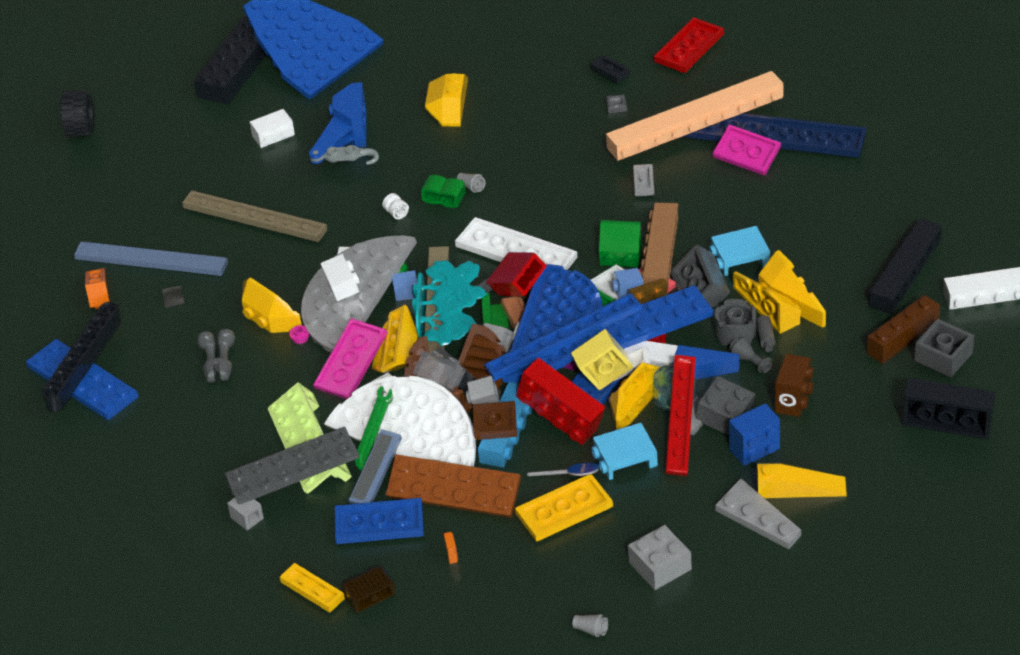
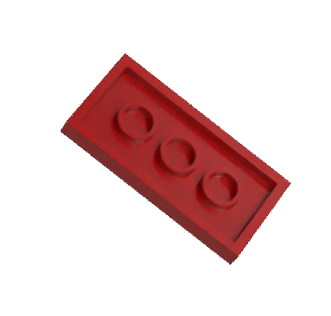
[654,17,724,73]

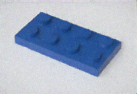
[335,498,424,544]

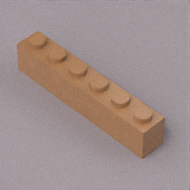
[640,203,678,293]

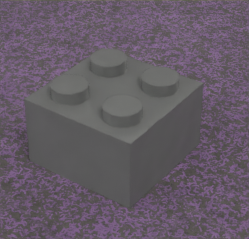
[915,319,974,377]
[696,376,755,435]

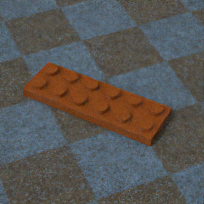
[386,454,521,518]

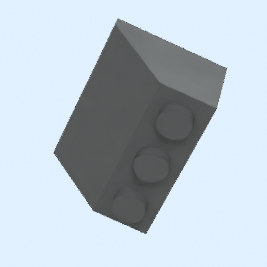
[671,244,730,307]

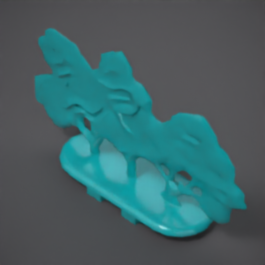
[412,260,487,346]

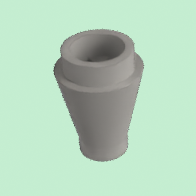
[457,173,485,193]
[572,614,608,637]

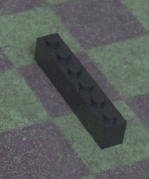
[868,218,942,314]

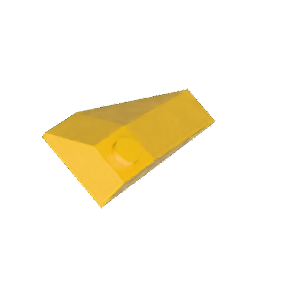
[759,250,826,328]
[733,271,801,334]
[757,463,847,498]

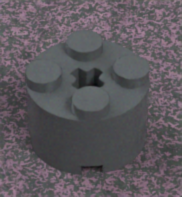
[715,299,756,345]

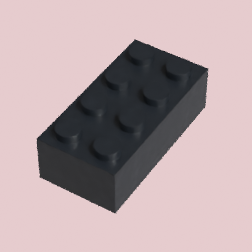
[903,378,996,440]

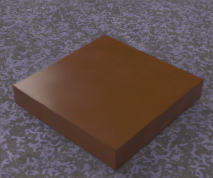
[473,401,517,440]

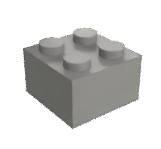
[628,525,692,590]

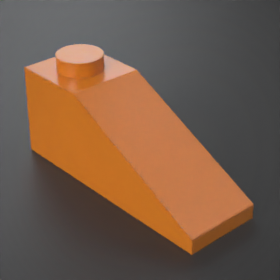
[85,268,110,309]

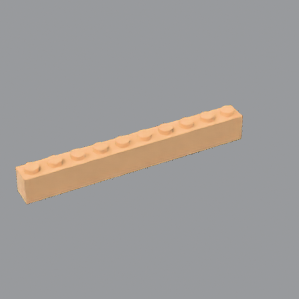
[606,71,783,161]

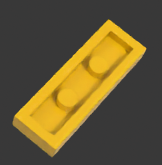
[280,563,345,613]

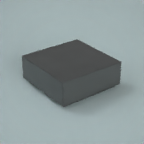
[606,95,627,113]

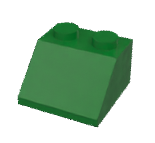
[599,220,642,268]

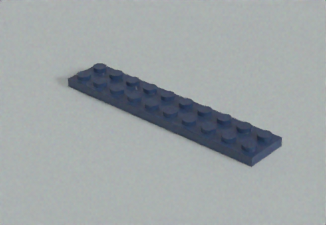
[682,113,866,158]

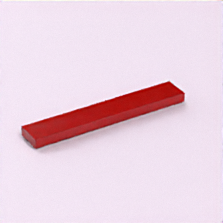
[665,355,696,476]

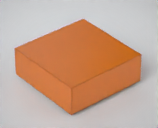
[443,532,458,564]

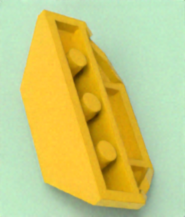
[425,73,468,126]
[242,277,302,333]
[372,305,418,373]
[609,362,665,430]

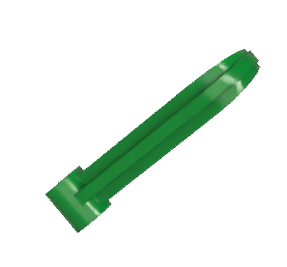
[355,386,394,472]

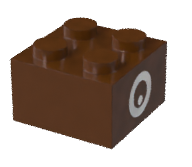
[775,354,814,417]

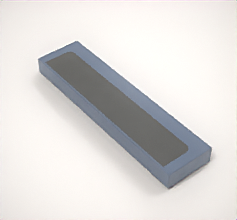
[349,429,402,504]

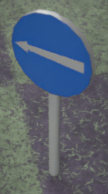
[527,463,599,477]

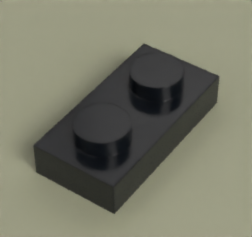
[590,55,630,84]

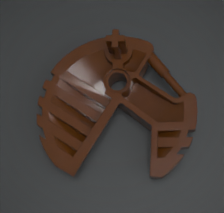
[404,324,506,412]

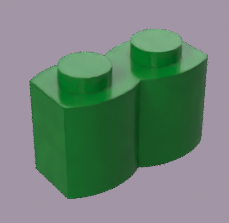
[421,175,466,208]

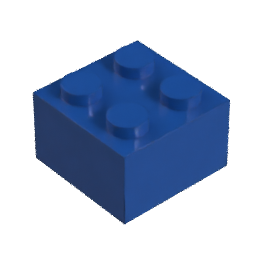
[729,403,780,466]

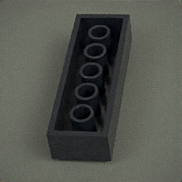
[194,17,266,104]

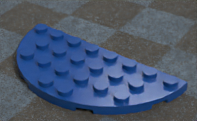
[502,264,603,383]

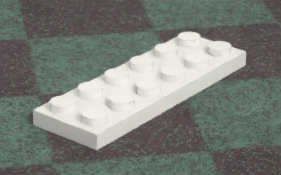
[455,217,577,270]

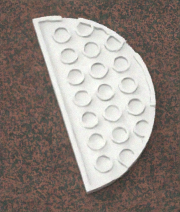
[324,376,476,467]

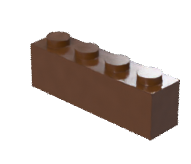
[867,295,940,364]

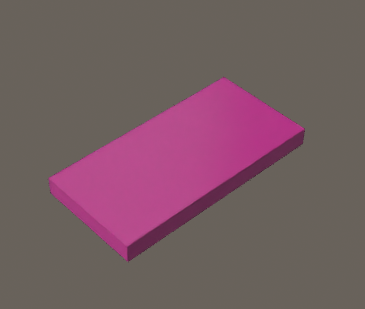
[313,318,388,399]

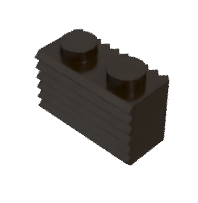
[342,565,396,614]

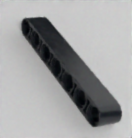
[42,302,121,412]

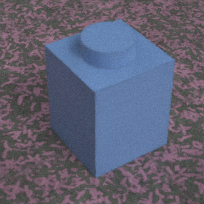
[611,268,643,299]
[392,270,418,301]

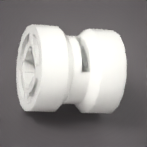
[382,193,409,219]

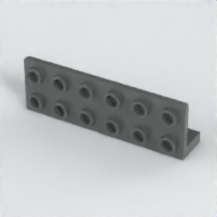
[225,426,359,505]

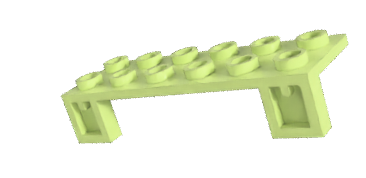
[268,382,352,494]

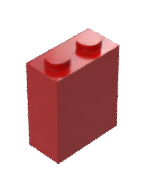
[486,252,547,297]

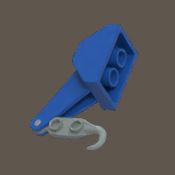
[309,82,379,165]

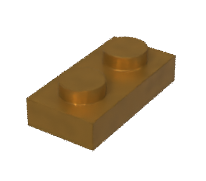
[628,278,668,304]

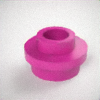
[289,325,310,344]

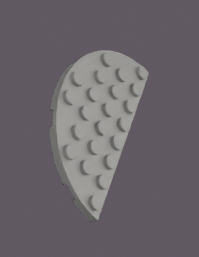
[301,235,417,352]

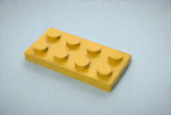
[515,474,613,542]

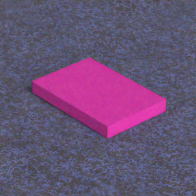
[713,125,781,176]

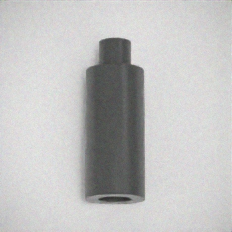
[756,315,775,352]

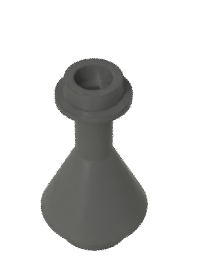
[729,337,772,373]

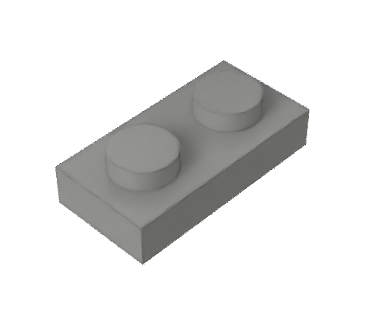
[633,164,654,196]

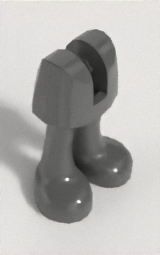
[197,329,235,383]

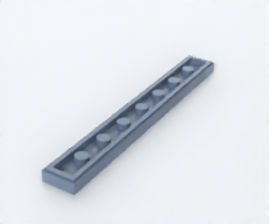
[74,242,228,276]

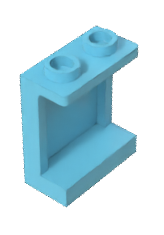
[709,226,770,276]
[591,423,658,480]

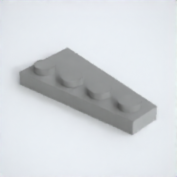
[715,479,801,549]

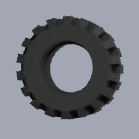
[60,90,94,137]

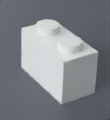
[250,109,295,148]
[321,254,360,301]

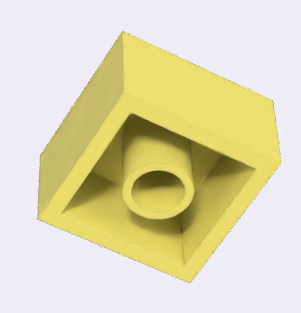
[571,329,633,391]

